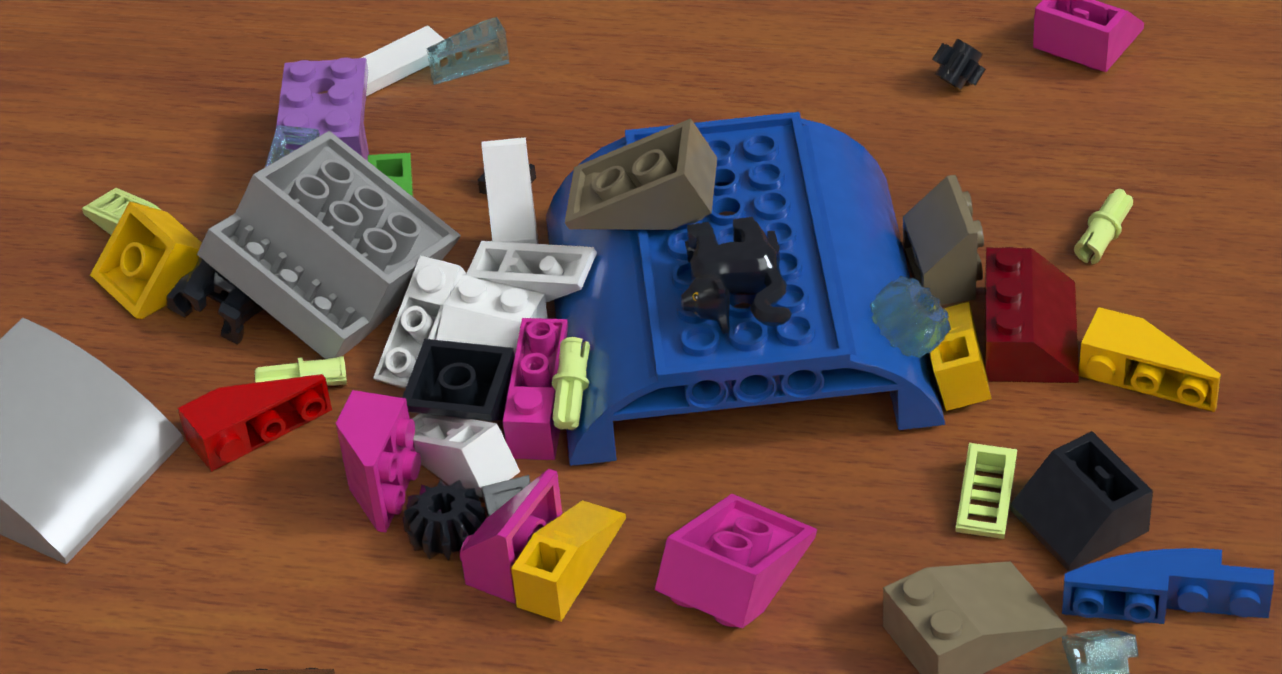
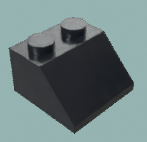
[402,339,515,421]

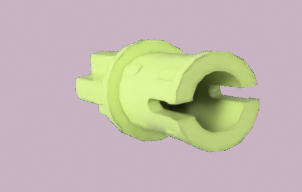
[1074,189,1133,264]
[552,337,590,430]
[255,356,347,386]

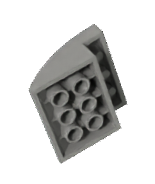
[197,131,461,359]
[0,318,184,564]

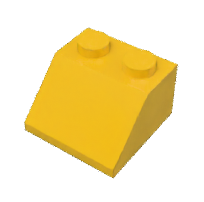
[90,201,202,319]

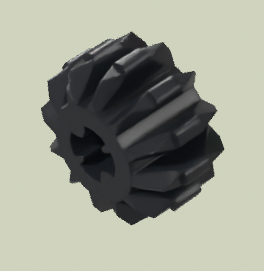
[403,479,486,561]

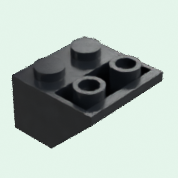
[1010,431,1153,572]

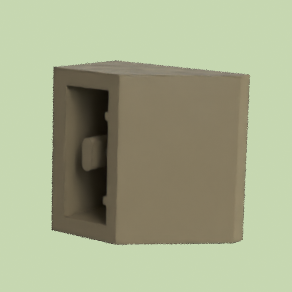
[903,175,984,308]

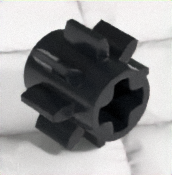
[932,39,986,90]

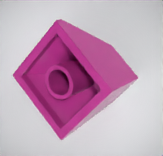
[460,469,562,604]

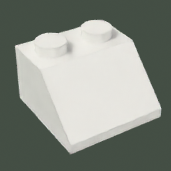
[436,275,548,353]

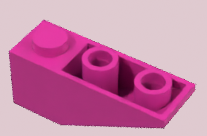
[503,318,568,460]

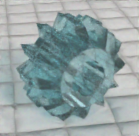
[870,276,951,358]

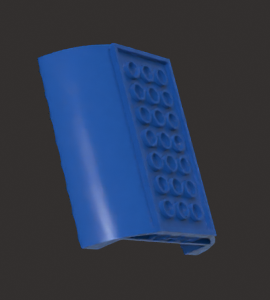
[546,112,945,466]

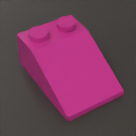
[655,494,817,629]

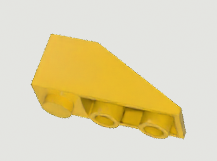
[925,302,992,411]
[1079,307,1221,412]
[511,500,626,622]

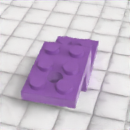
[274,58,369,161]

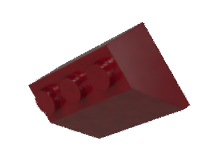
[985,247,1079,383]

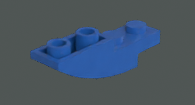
[1062,548,1274,624]

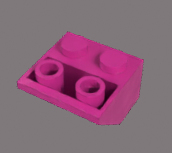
[1033,0,1144,72]
[336,390,421,532]

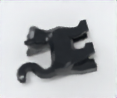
[681,217,792,334]
[167,257,263,345]

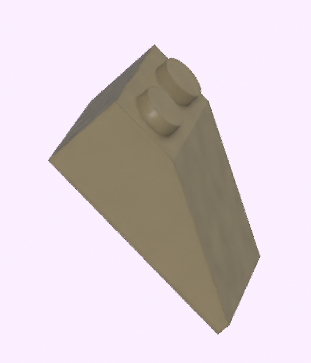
[565,118,717,230]
[883,561,1067,674]

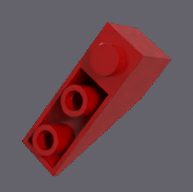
[177,374,332,472]

